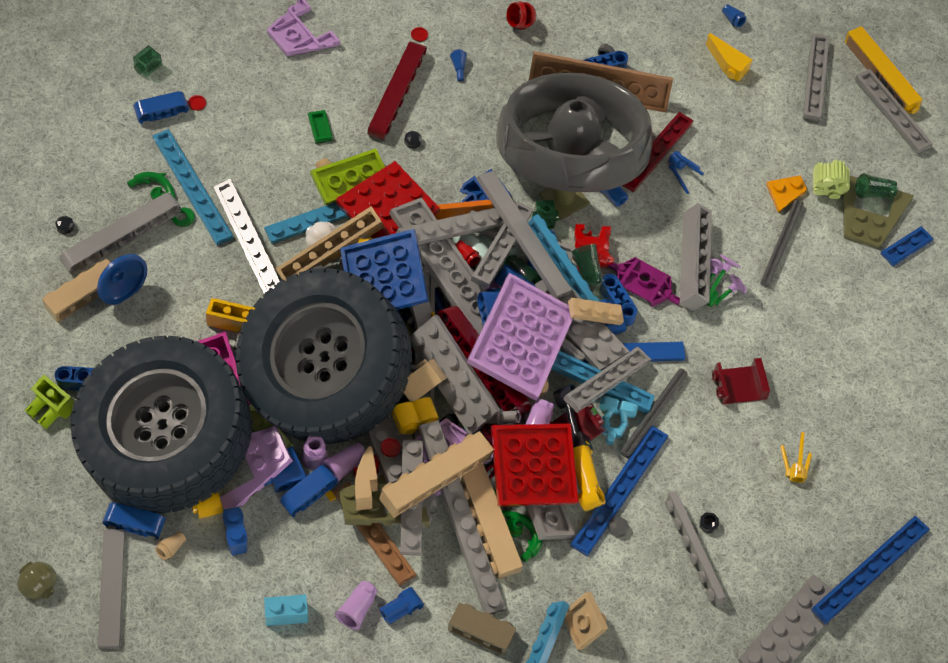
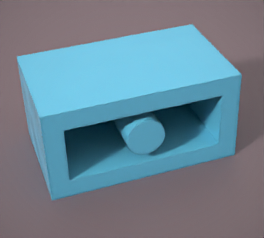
[264,594,308,626]

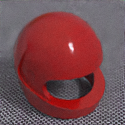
[506,1,537,30]

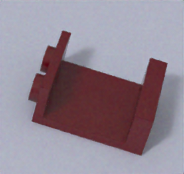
[712,358,770,405]
[550,403,606,441]

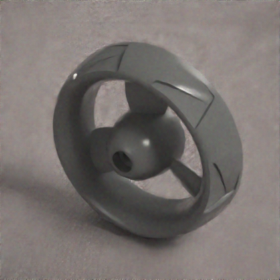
[496,73,653,192]

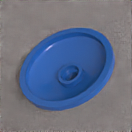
[97,254,148,305]

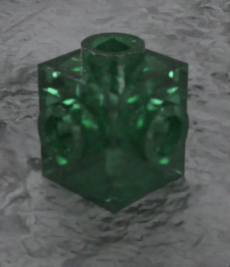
[532,200,559,229]

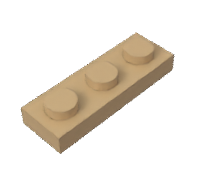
[568,298,624,325]

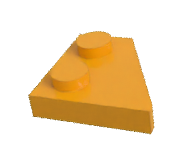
[766,175,807,213]

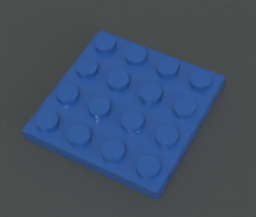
[340,229,429,310]

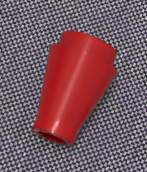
[455,240,481,267]

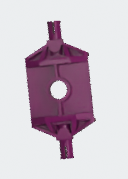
[607,257,680,307]

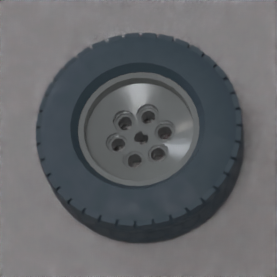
[236,268,412,444]
[71,335,252,513]

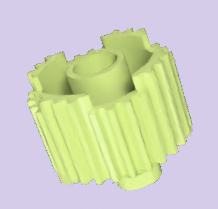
[813,159,850,199]

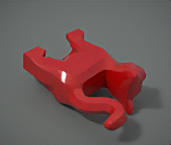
[573,224,614,274]

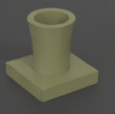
[539,187,590,221]

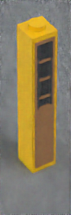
[844,26,923,114]

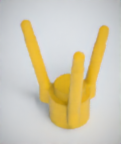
[780,432,812,483]

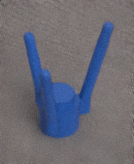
[668,151,704,194]

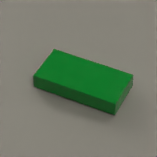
[307,110,333,144]

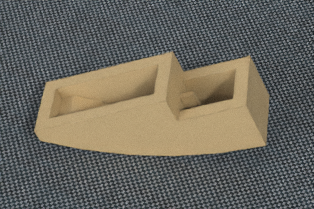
[355,446,378,511]

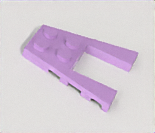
[220,426,293,509]

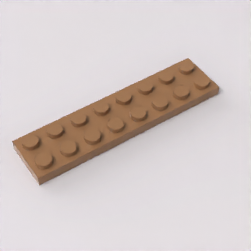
[528,51,673,113]

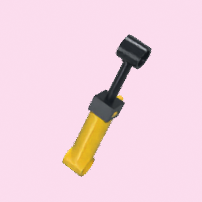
[553,384,606,511]

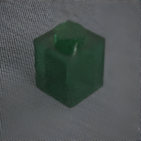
[133,45,162,77]

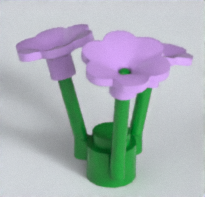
[707,254,747,307]

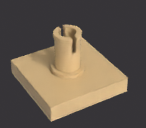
[564,592,608,650]

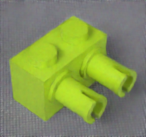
[24,374,75,430]

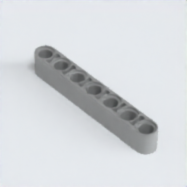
[60,193,181,274]

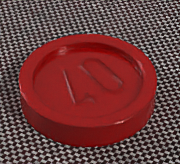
[411,27,428,42]
[188,95,206,111]
[381,438,401,457]

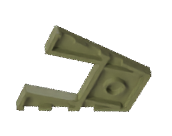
[843,175,914,249]
[339,475,430,527]

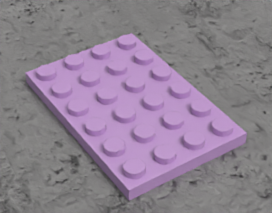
[466,273,573,400]

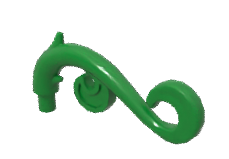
[127,171,195,227]
[493,489,543,563]

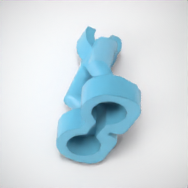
[599,397,638,445]

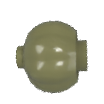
[17,562,57,599]

